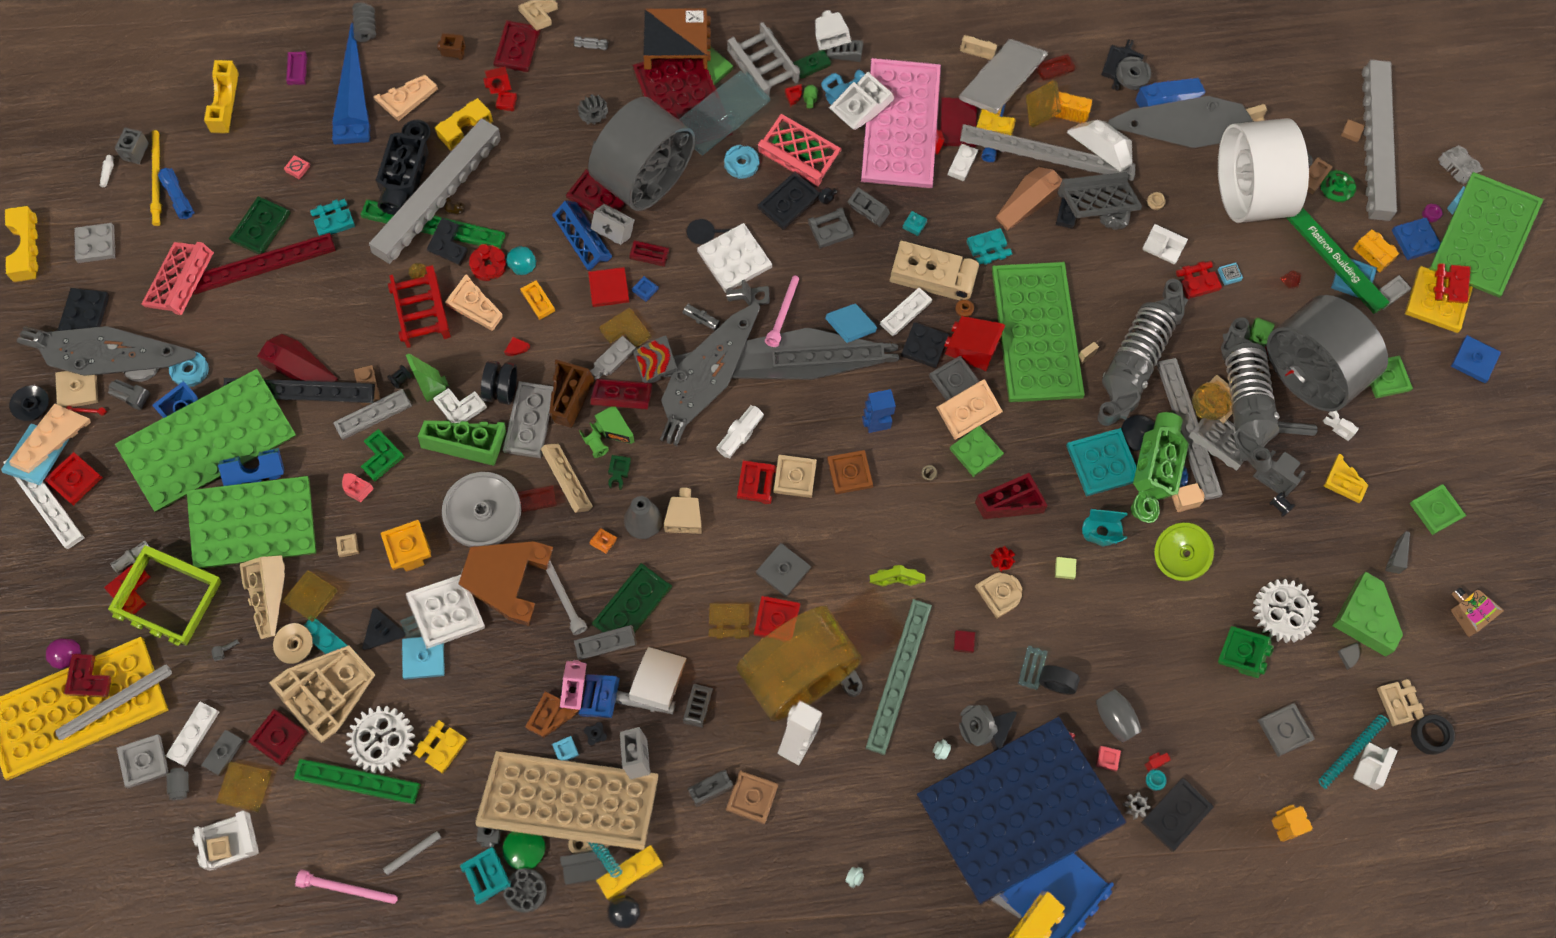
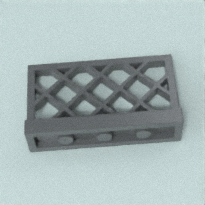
[1058,172,1142,218]

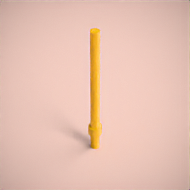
[150,130,162,226]

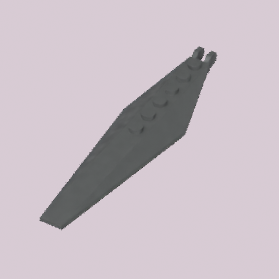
[661,328,899,380]

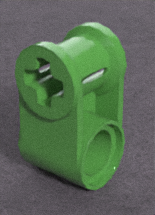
[1249,317,1274,347]

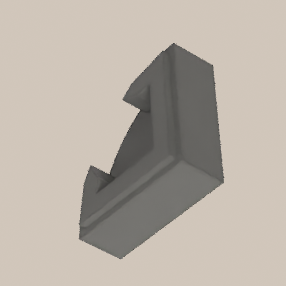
[1338,643,1360,670]

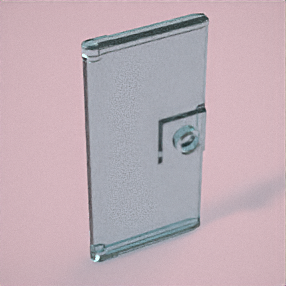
[679,71,771,155]

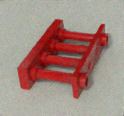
[387,265,451,348]

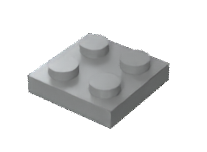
[75,223,115,263]
[117,734,169,788]

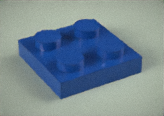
[1392,218,1440,260]

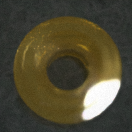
[409,263,426,279]

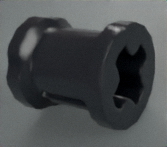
[387,364,412,389]
[1269,492,1296,517]

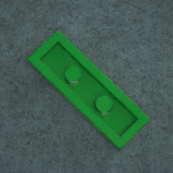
[772,128,828,165]

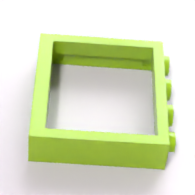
[108,545,222,646]

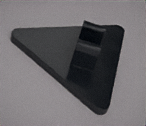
[362,608,406,651]

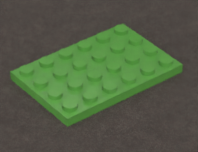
[1429,172,1544,298]
[187,476,316,569]

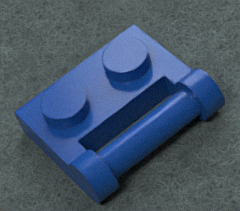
[578,675,620,718]

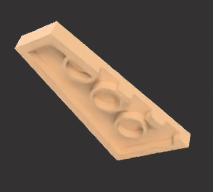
[9,404,91,473]

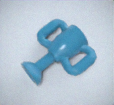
[821,70,865,105]

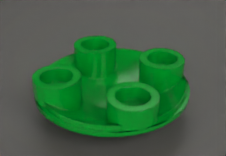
[503,831,545,869]

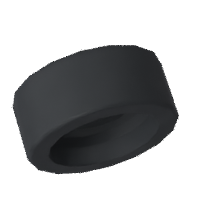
[1039,665,1080,695]
[1411,714,1455,755]

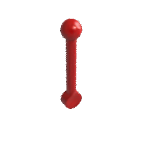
[66,406,107,416]

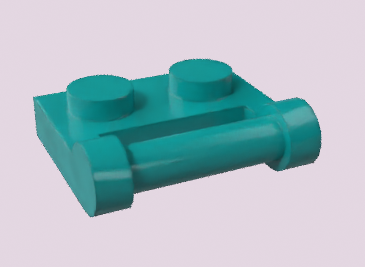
[460,847,511,905]

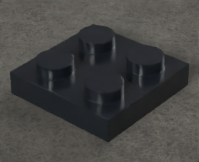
[901,322,949,368]

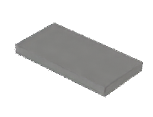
[503,381,553,458]

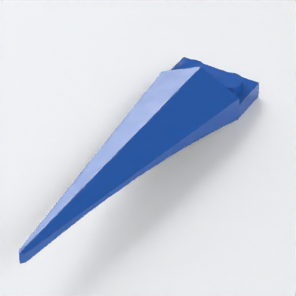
[332,23,370,144]

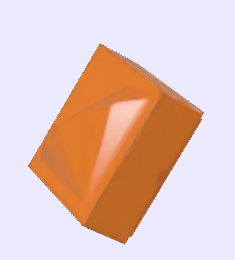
[590,528,617,553]

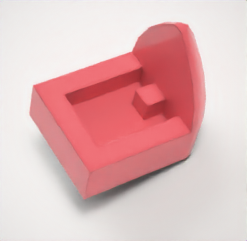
[342,473,374,502]

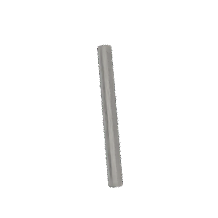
[55,665,172,740]

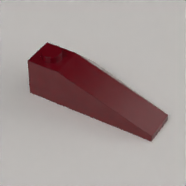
[257,334,338,382]

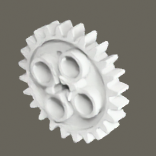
[1252,579,1319,643]
[346,706,415,774]

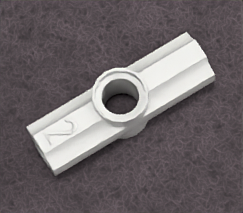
[717,405,764,459]

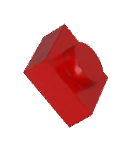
[1145,752,1171,772]

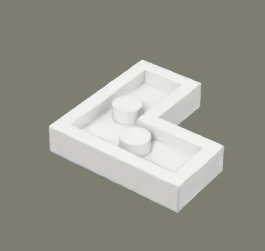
[433,388,487,423]

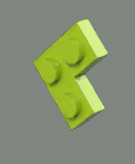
[870,565,926,587]

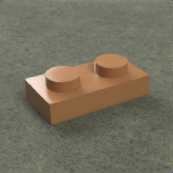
[1307,157,1332,195]
[354,365,381,406]

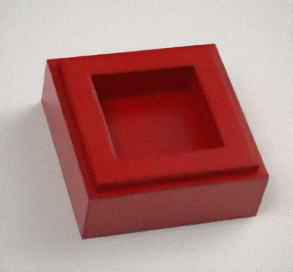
[496,92,517,111]

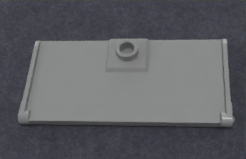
[959,39,1048,114]

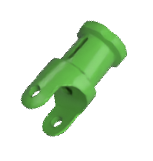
[579,422,609,458]

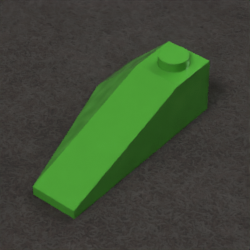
[406,354,449,402]

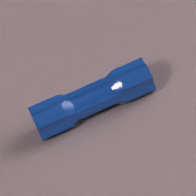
[157,168,194,219]

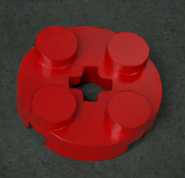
[469,244,507,281]

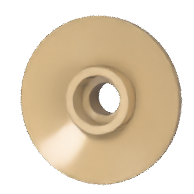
[273,623,313,664]

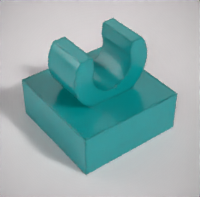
[903,211,927,236]

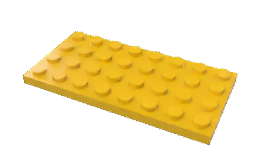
[0,637,169,780]

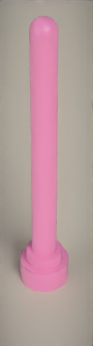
[765,276,799,347]
[295,869,398,904]

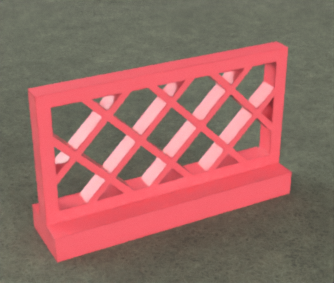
[758,114,841,187]
[142,242,214,315]

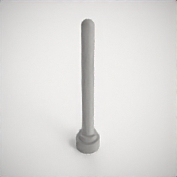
[546,561,588,635]

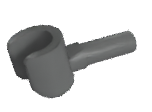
[211,639,239,661]

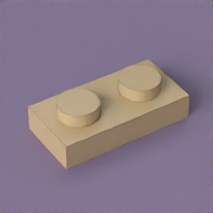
[960,35,997,60]

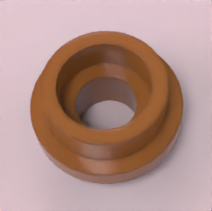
[955,300,974,317]

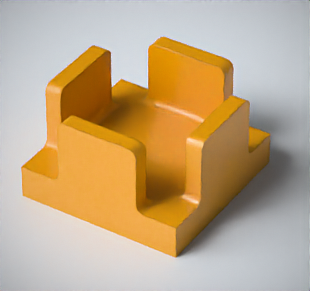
[381,520,431,571]

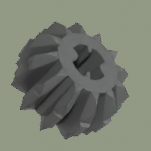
[577,94,608,125]

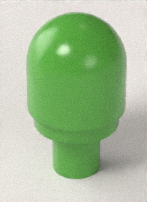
[804,85,818,108]

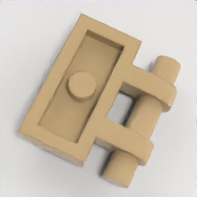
[1377,679,1424,727]

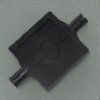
[1101,39,1144,90]

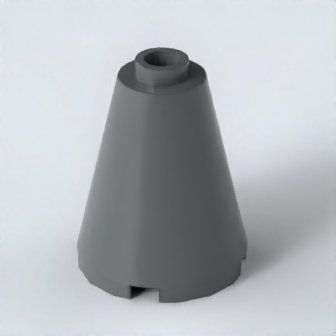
[624,496,663,539]

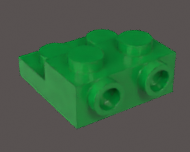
[1218,626,1274,679]

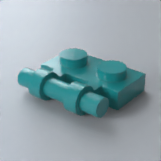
[310,199,355,236]
[966,228,1012,265]

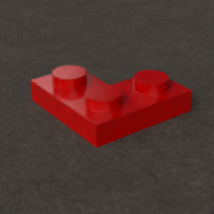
[104,564,151,615]

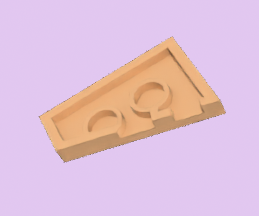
[374,75,438,121]
[445,274,503,331]

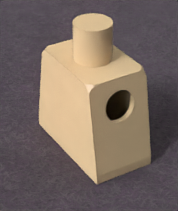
[664,488,702,534]

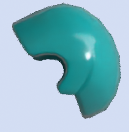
[506,246,536,275]

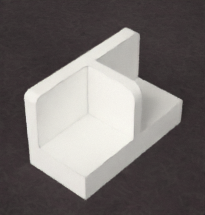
[1142,224,1188,264]
[1353,743,1397,790]

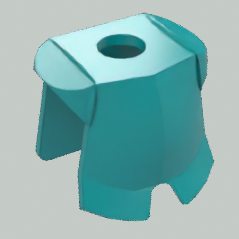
[1082,509,1128,547]

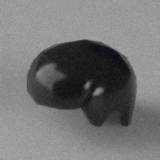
[607,895,640,929]

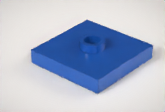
[1451,335,1501,383]

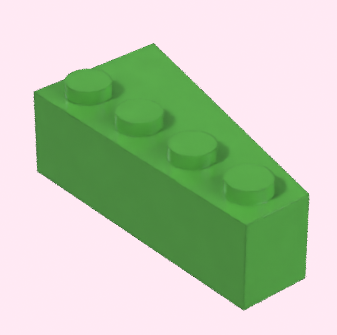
[418,420,506,466]

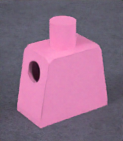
[560,660,586,710]

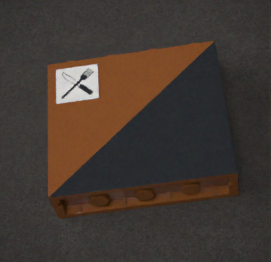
[643,9,711,69]

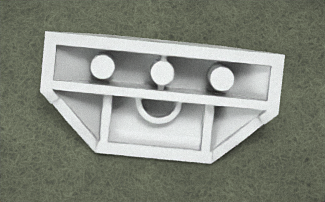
[1067,120,1132,172]

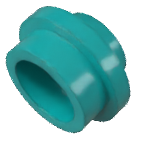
[1145,770,1167,791]

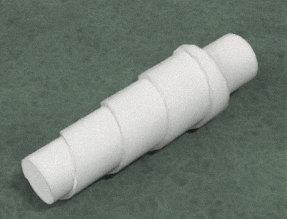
[100,155,114,188]

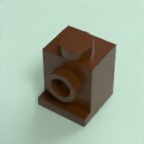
[438,33,466,60]

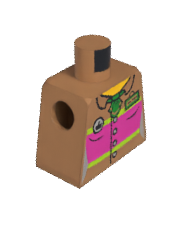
[1451,587,1504,637]

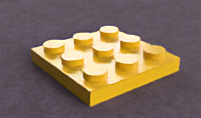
[1405,266,1473,333]

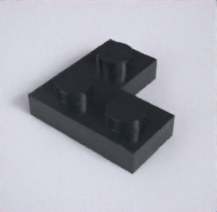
[426,218,468,266]

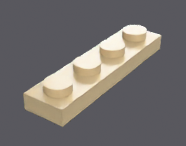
[541,444,593,513]

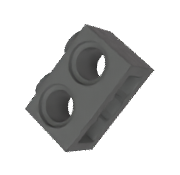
[847,187,890,227]

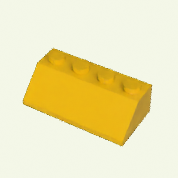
[1008,891,1065,938]

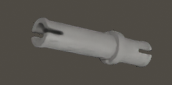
[615,690,676,715]

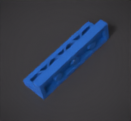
[552,201,612,270]

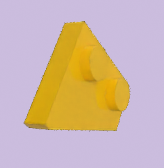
[1324,454,1368,503]

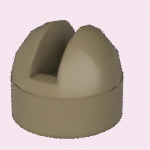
[922,465,937,481]

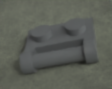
[808,207,854,248]

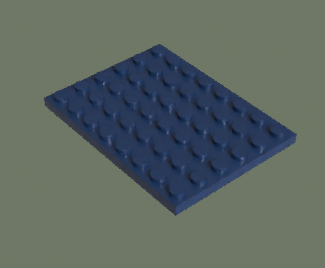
[917,717,1126,905]

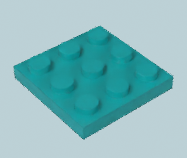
[1066,428,1137,497]

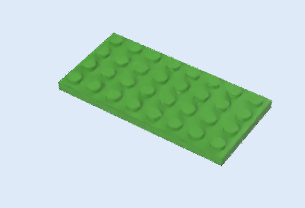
[992,262,1084,402]
[115,369,297,512]

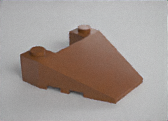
[458,541,553,626]

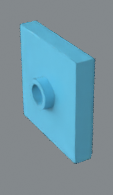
[402,637,445,680]

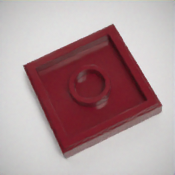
[248,709,308,766]

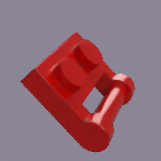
[737,460,777,504]

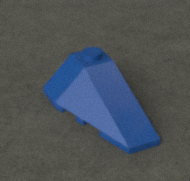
[1135,78,1206,108]
[152,381,198,418]

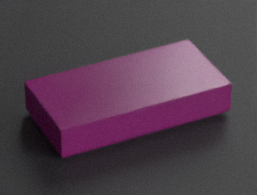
[286,52,307,85]

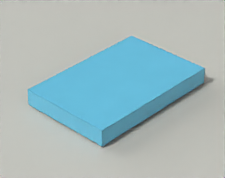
[1,423,69,485]

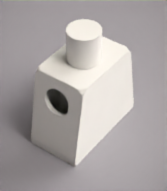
[816,11,851,51]

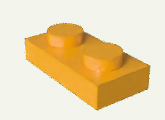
[520,280,555,320]

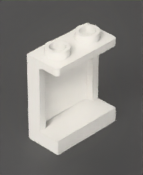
[193,811,259,871]

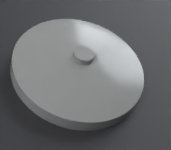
[442,472,521,547]

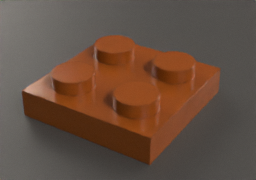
[827,450,873,495]

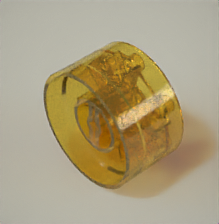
[736,606,863,722]

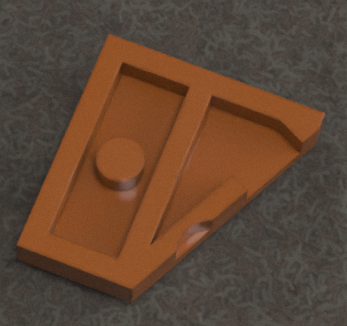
[525,691,579,738]

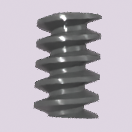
[352,2,376,42]

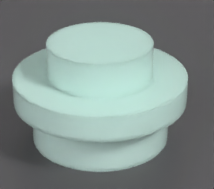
[933,739,951,760]
[846,867,864,888]

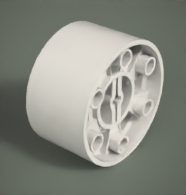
[1218,118,1309,223]

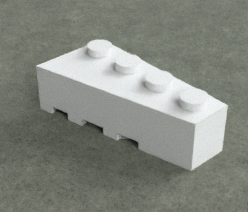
[778,701,822,765]

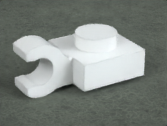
[1323,411,1359,441]

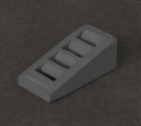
[827,40,863,62]
[1385,531,1410,574]
[683,684,713,728]

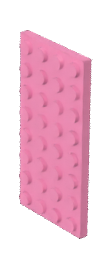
[861,58,941,188]

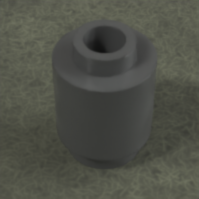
[166,768,189,800]

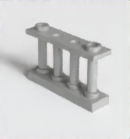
[728,23,800,101]

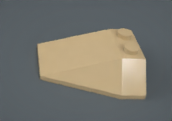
[269,646,375,743]

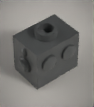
[115,128,149,164]

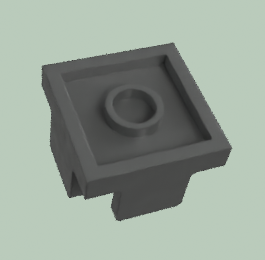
[1253,450,1306,498]

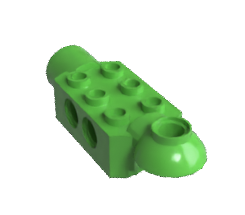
[1131,412,1189,523]

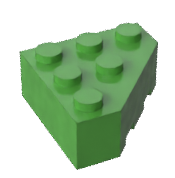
[1332,572,1403,657]

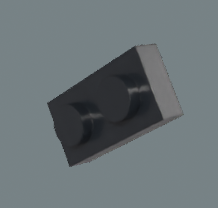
[1055,196,1079,229]

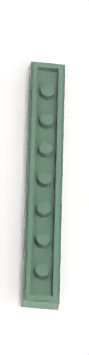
[865,599,932,755]

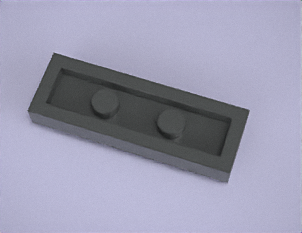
[574,625,637,660]

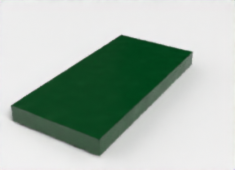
[591,563,672,634]

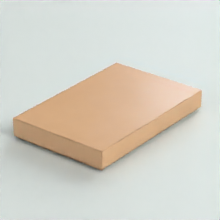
[936,379,1003,440]

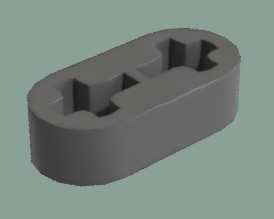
[834,660,862,697]

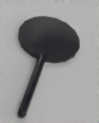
[686,219,749,245]

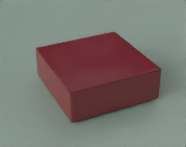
[953,630,975,653]

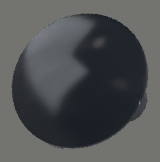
[1121,415,1155,451]

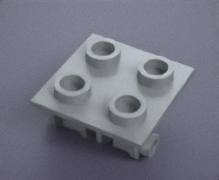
[1438,145,1484,184]

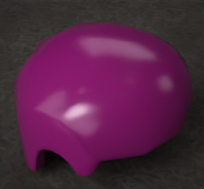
[46,638,81,669]

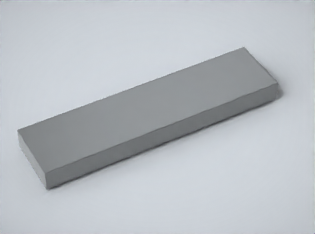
[333,389,412,440]

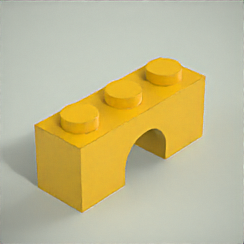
[435,98,493,151]
[596,845,663,901]

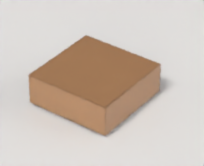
[1341,119,1364,142]

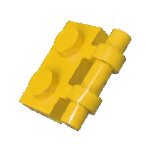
[414,720,467,774]

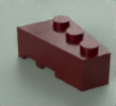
[975,473,1048,519]

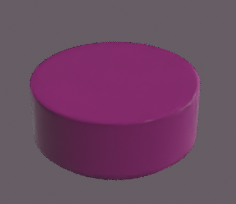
[1422,204,1442,222]

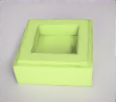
[1055,557,1076,579]

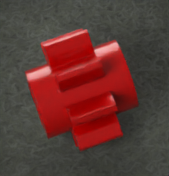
[990,546,1016,571]

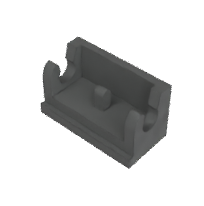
[687,770,733,807]

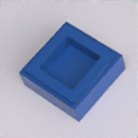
[632,276,658,302]

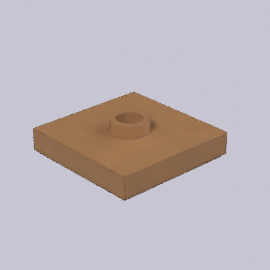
[726,771,779,825]

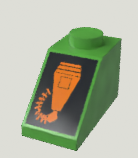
[594,406,634,444]

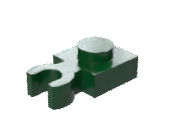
[608,455,631,490]

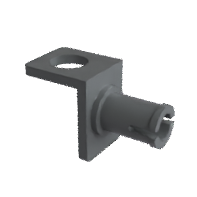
[726,279,770,306]

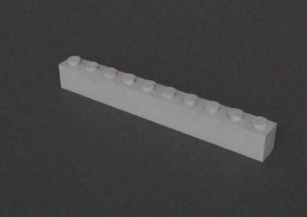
[1362,60,1397,221]
[369,118,501,264]

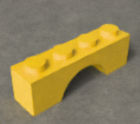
[204,60,239,133]
[5,206,38,282]

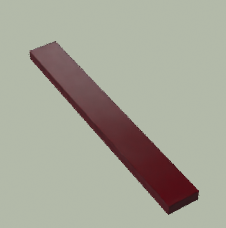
[192,233,336,295]

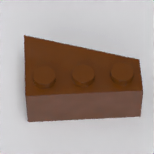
[549,359,595,428]

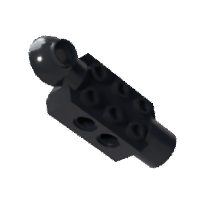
[376,120,430,215]

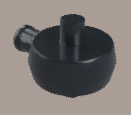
[819,187,837,204]

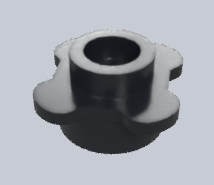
[584,722,607,746]

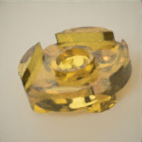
[1192,383,1231,420]

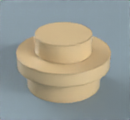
[1147,192,1165,210]

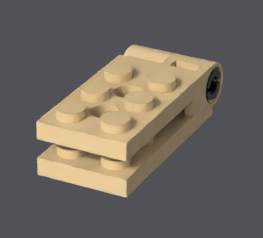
[890,241,979,300]

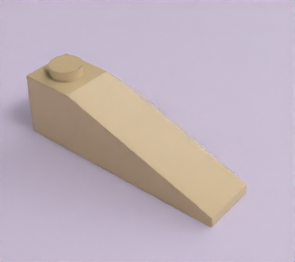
[240,556,285,639]

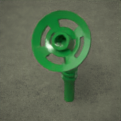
[1320,170,1356,202]

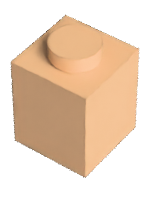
[1172,483,1204,512]

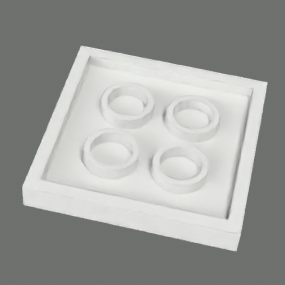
[697,223,772,293]
[406,575,485,649]

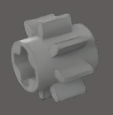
[1123,792,1150,819]

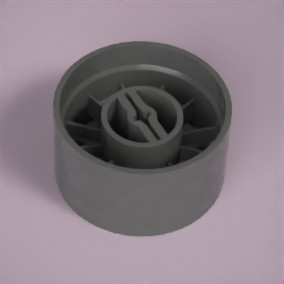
[588,97,695,211]
[1267,295,1388,412]

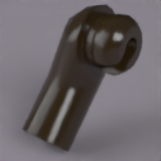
[444,197,465,215]

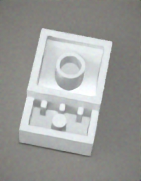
[829,72,895,130]
[629,647,686,711]

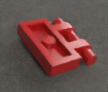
[1176,261,1222,299]
[1433,264,1471,304]

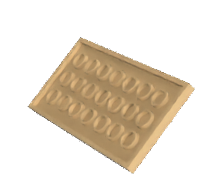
[476,751,658,850]

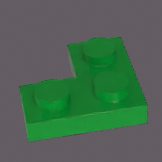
[361,429,404,482]

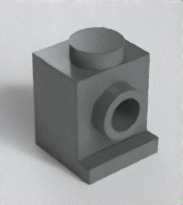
[476,826,501,848]

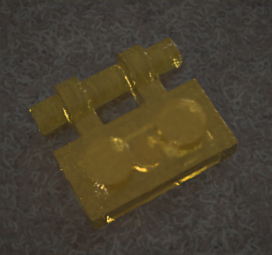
[709,603,749,639]

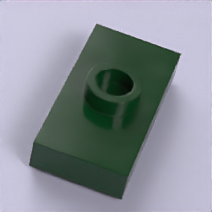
[793,50,831,79]

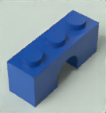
[862,389,896,433]
[218,448,284,486]

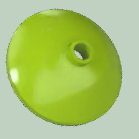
[1155,523,1214,581]

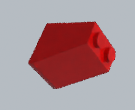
[944,316,1005,371]

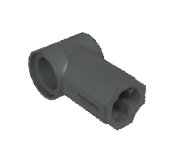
[108,379,151,410]

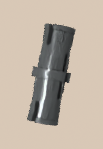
[683,304,720,331]

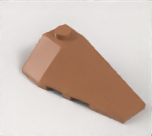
[996,167,1062,231]

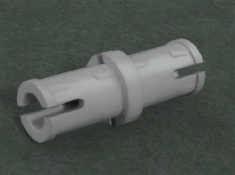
[110,540,150,573]

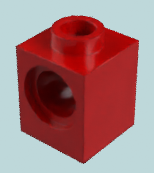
[483,67,511,94]

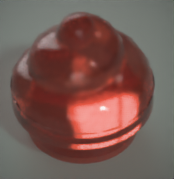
[1280,271,1301,289]

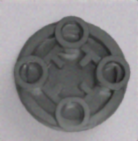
[503,869,547,913]

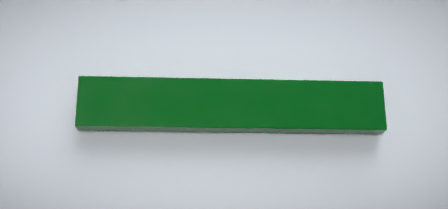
[293,759,421,805]

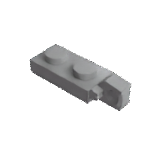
[590,336,636,380]

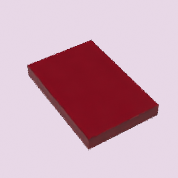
[493,20,540,72]
[941,97,976,147]
[566,169,626,214]
[591,379,652,409]

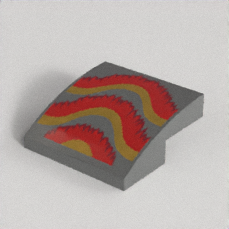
[633,335,678,383]

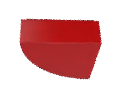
[785,84,802,106]
[935,129,945,155]
[504,337,530,356]

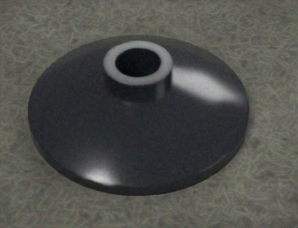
[9,385,49,421]

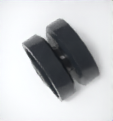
[481,360,518,405]

